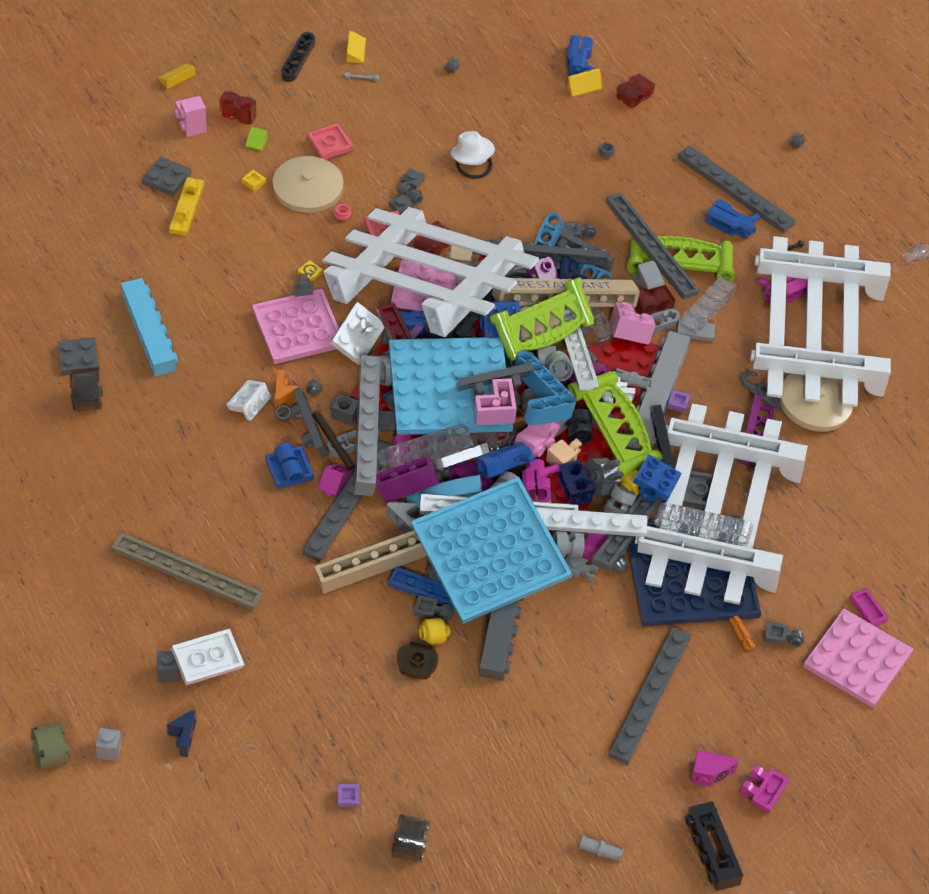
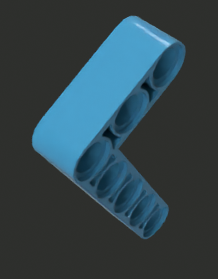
[534,212,614,280]
[514,351,576,426]

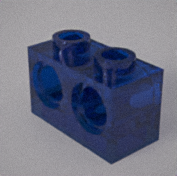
[557,460,595,505]

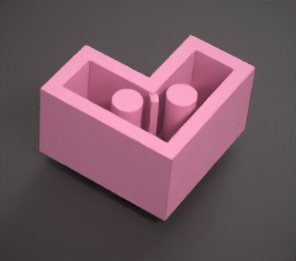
[173,96,207,137]
[609,302,655,345]
[474,378,517,425]
[514,421,560,459]

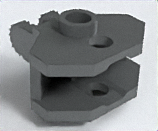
[585,458,624,498]

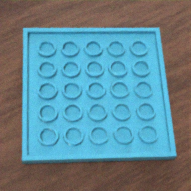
[389,337,513,435]
[411,477,572,624]

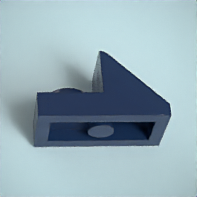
[559,257,587,279]
[167,710,196,757]

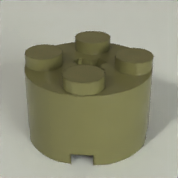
[30,722,70,770]

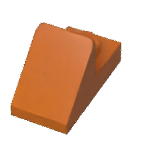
[275,370,299,411]

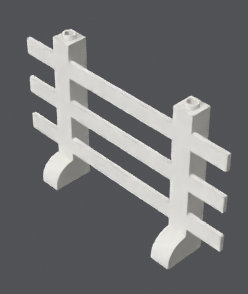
[323,207,539,337]
[750,236,891,407]
[635,403,808,605]

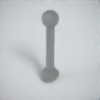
[344,72,380,81]

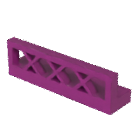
[739,394,775,467]

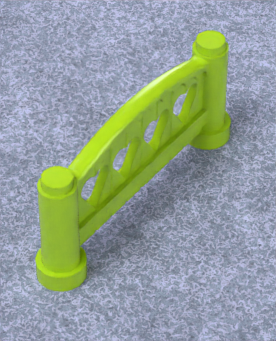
[627,236,735,284]
[489,277,594,361]
[568,371,662,481]

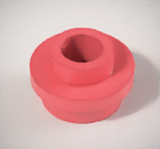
[334,204,352,220]

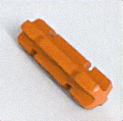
[729,616,755,652]

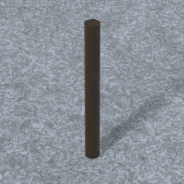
[313,411,355,471]

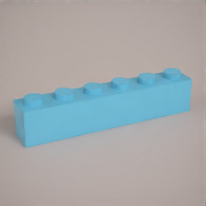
[121,278,178,377]

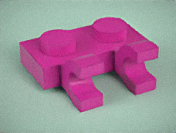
[739,764,790,814]

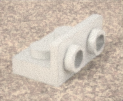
[226,380,271,421]

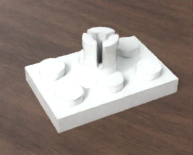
[330,302,384,366]
[171,629,245,685]

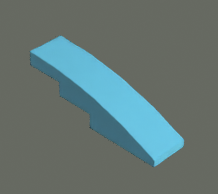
[407,475,482,513]

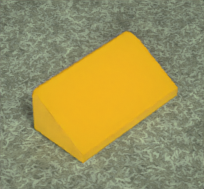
[347,31,366,64]
[157,64,196,89]
[567,68,602,97]

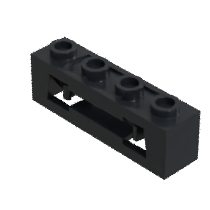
[685,801,743,891]

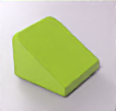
[245,127,268,151]

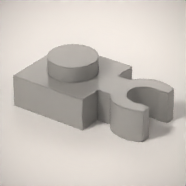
[565,555,599,581]

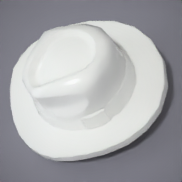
[450,131,495,165]

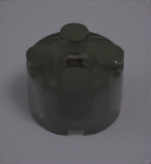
[69,371,103,411]
[392,814,430,862]

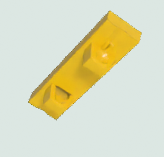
[169,177,205,236]

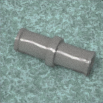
[615,368,653,390]
[579,836,624,862]

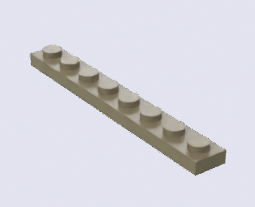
[112,532,263,611]

